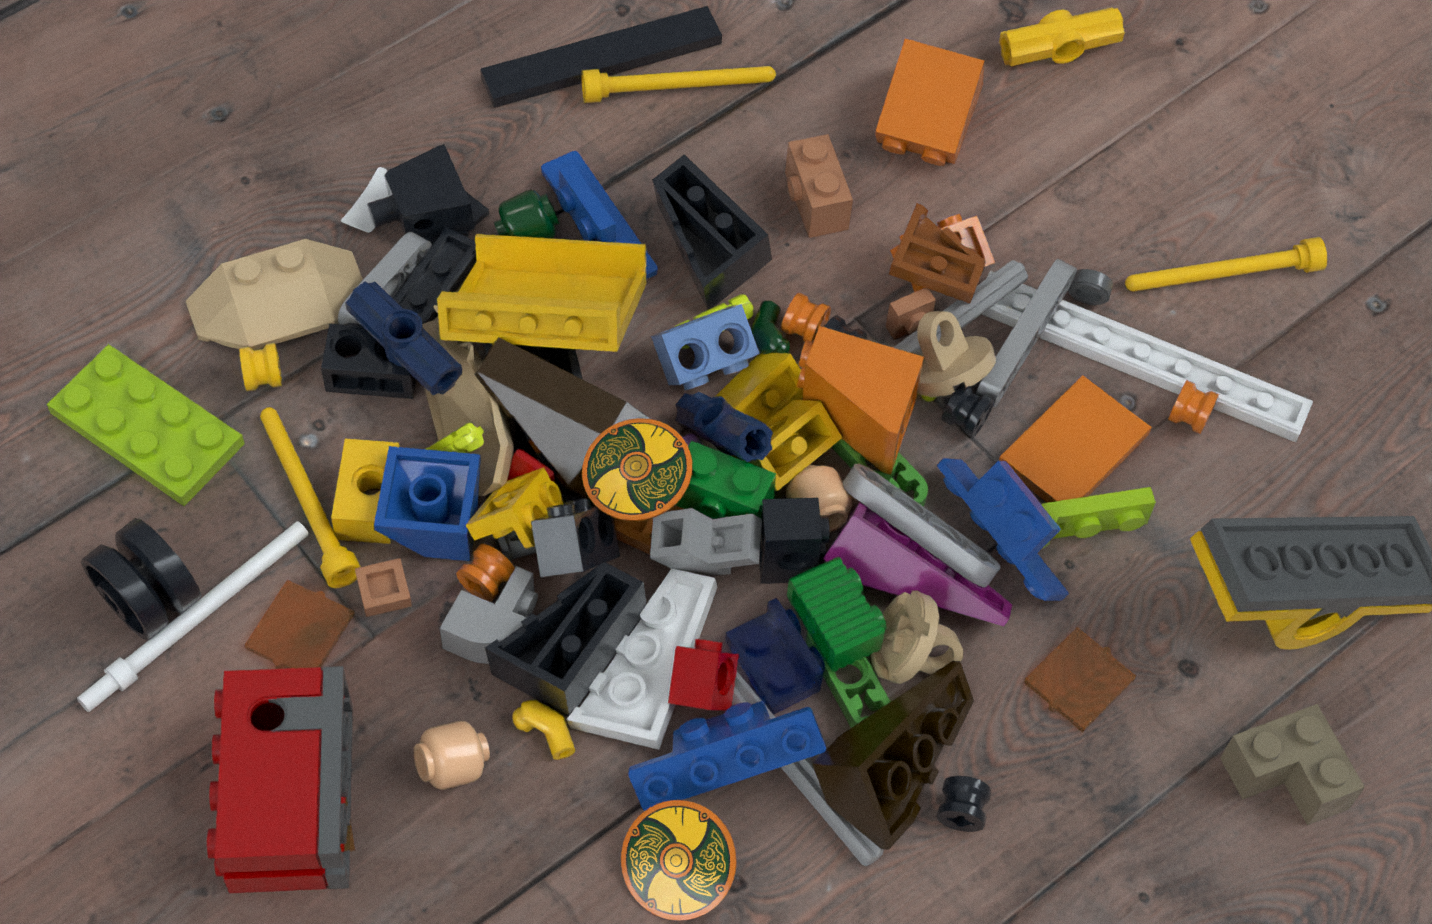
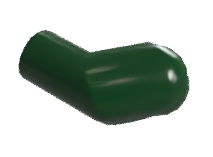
[751,300,790,354]

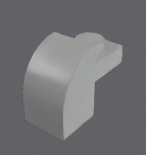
[650,508,762,575]
[440,566,538,664]

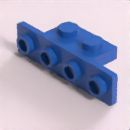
[541,151,658,280]
[937,458,1069,601]
[628,701,826,811]

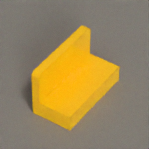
[715,353,803,423]

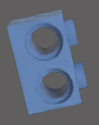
[651,304,760,390]

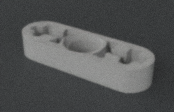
[338,232,432,325]

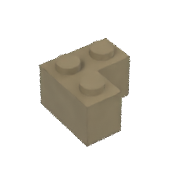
[1220,704,1365,826]

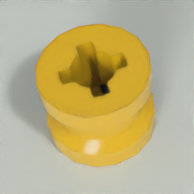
[239,343,282,392]

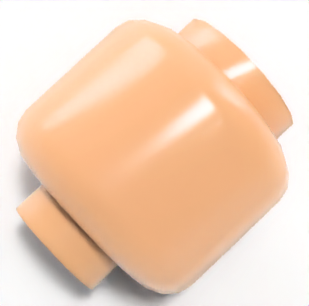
[786,465,852,533]
[414,721,490,790]

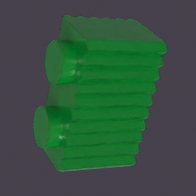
[787,557,887,672]

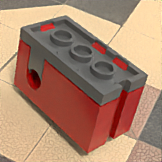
[207,666,353,893]

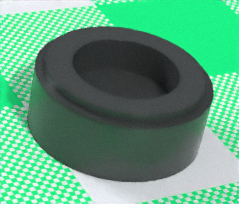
[1068,269,1113,305]

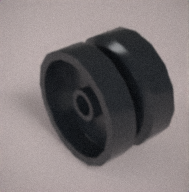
[81,518,202,641]

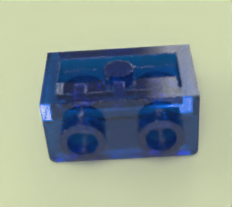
[725,598,825,715]

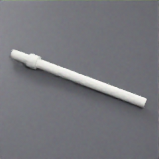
[77,521,309,712]

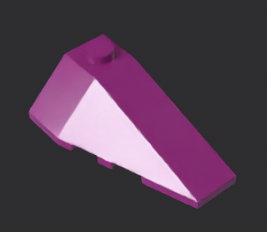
[823,501,1012,626]

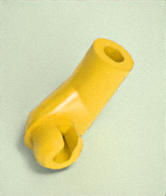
[512,700,575,760]

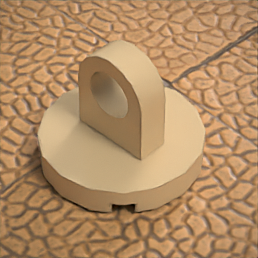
[917,311,996,397]
[871,590,963,684]

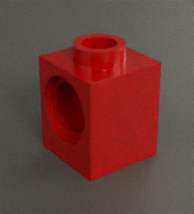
[668,639,739,711]

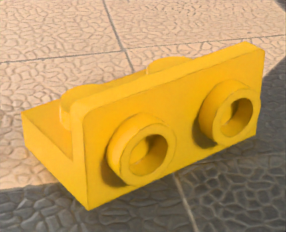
[466,467,564,549]

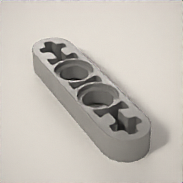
[975,259,1077,407]
[843,464,1000,587]

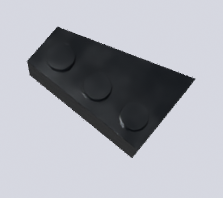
[652,154,772,310]
[485,562,646,717]

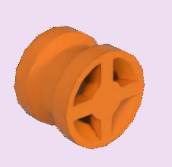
[781,292,831,342]
[1168,380,1219,434]
[456,544,515,602]

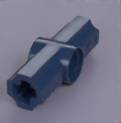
[345,281,462,395]
[675,392,773,462]

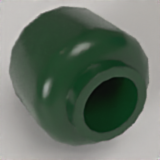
[494,189,560,239]

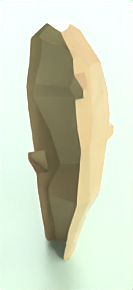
[422,305,514,496]

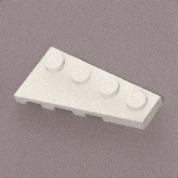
[567,568,717,750]

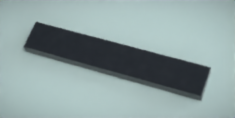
[480,6,722,108]

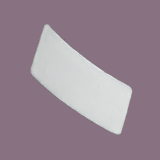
[341,167,389,233]

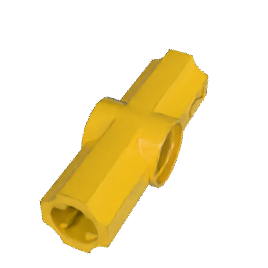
[999,7,1125,66]

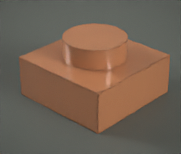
[886,288,936,340]
[355,558,412,617]

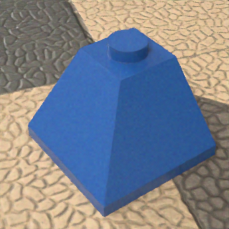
[374,446,481,561]

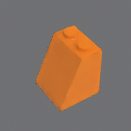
[875,38,985,166]
[797,326,924,475]

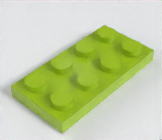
[47,344,245,506]

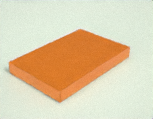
[999,375,1152,503]

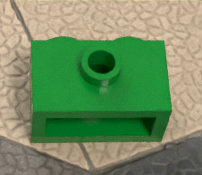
[675,440,776,519]

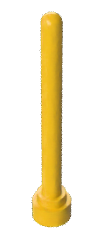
[581,66,776,103]
[1125,237,1327,291]
[260,407,361,588]

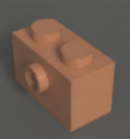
[785,134,853,238]

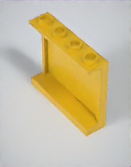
[437,234,647,352]

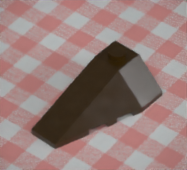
[474,337,650,498]
[812,661,974,850]

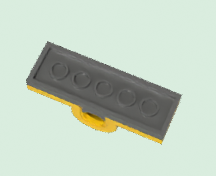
[1190,516,1432,650]

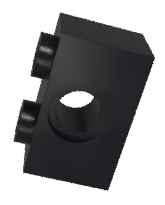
[759,498,829,584]

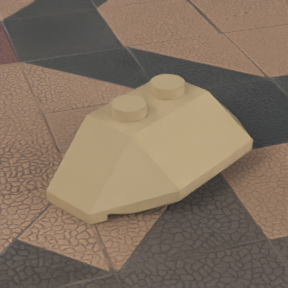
[186,239,363,350]

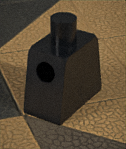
[367,144,475,238]

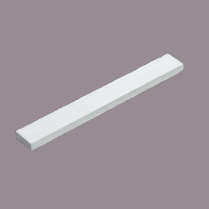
[982,271,1313,442]

